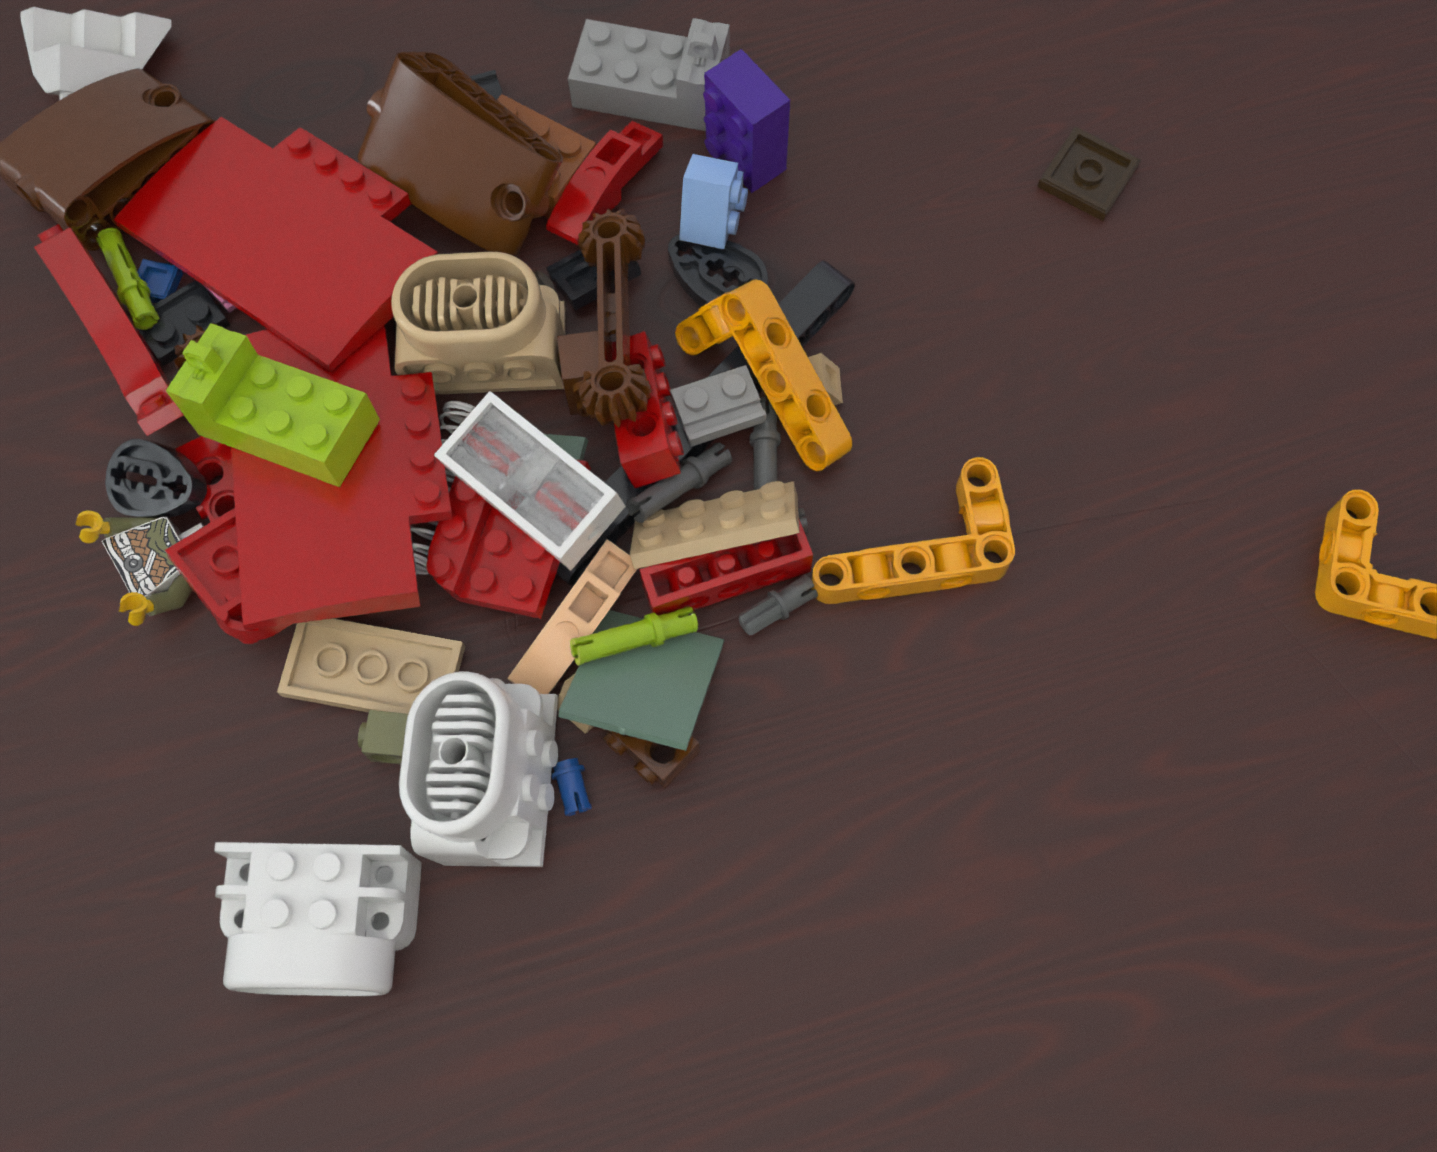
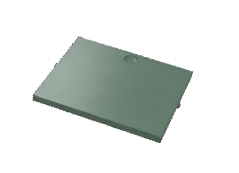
[558,610,724,751]

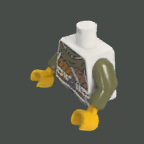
[75,510,204,626]

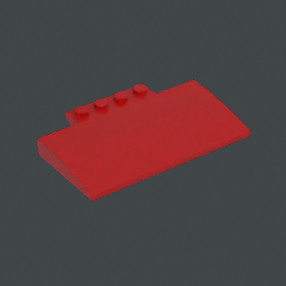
[114,117,438,372]
[231,325,452,630]

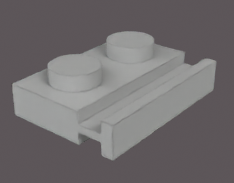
[670,365,767,447]

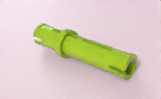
[96,228,159,330]
[570,606,698,665]

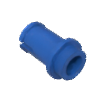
[551,758,592,816]

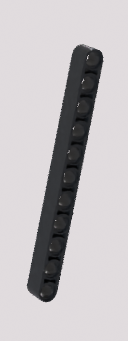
[556,260,855,586]

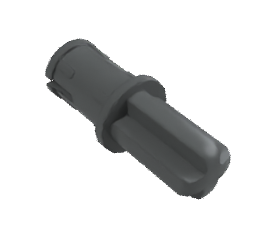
[738,574,818,635]

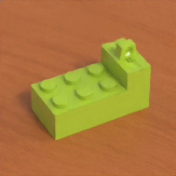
[166,323,380,487]

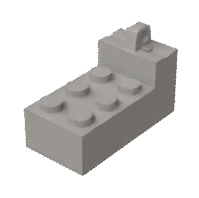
[568,18,730,131]

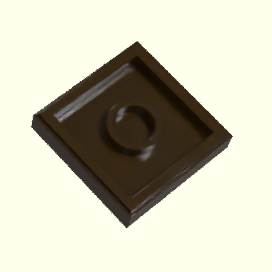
[1037,126,1141,221]

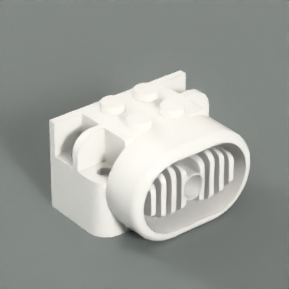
[399,671,558,867]
[214,842,422,996]

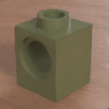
[358,710,408,765]

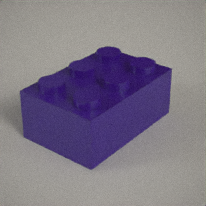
[703,49,790,193]

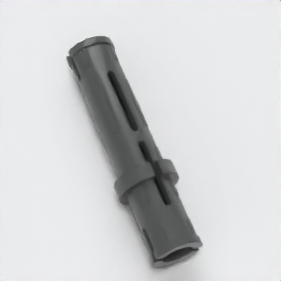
[750,397,781,490]
[626,442,732,523]

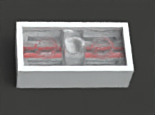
[434,391,626,570]

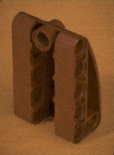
[357,52,563,257]
[0,68,215,251]

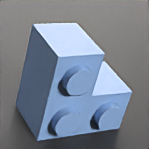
[679,154,748,249]

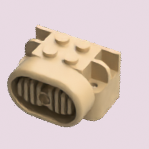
[391,252,566,395]

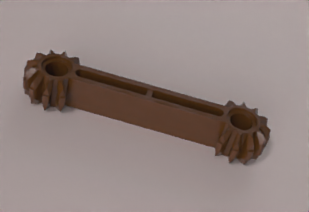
[578,208,651,427]

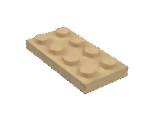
[630,481,799,569]
[277,618,465,714]

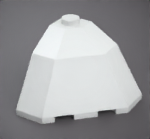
[21,7,171,100]

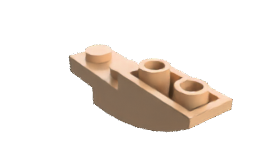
[507,539,637,694]

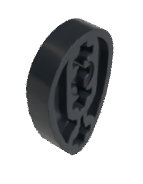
[668,234,768,307]
[105,439,207,518]

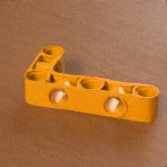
[675,279,852,471]
[811,457,1015,604]
[1315,489,1437,639]

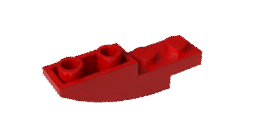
[546,121,663,245]

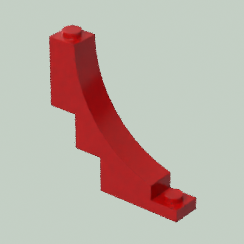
[34,224,184,436]

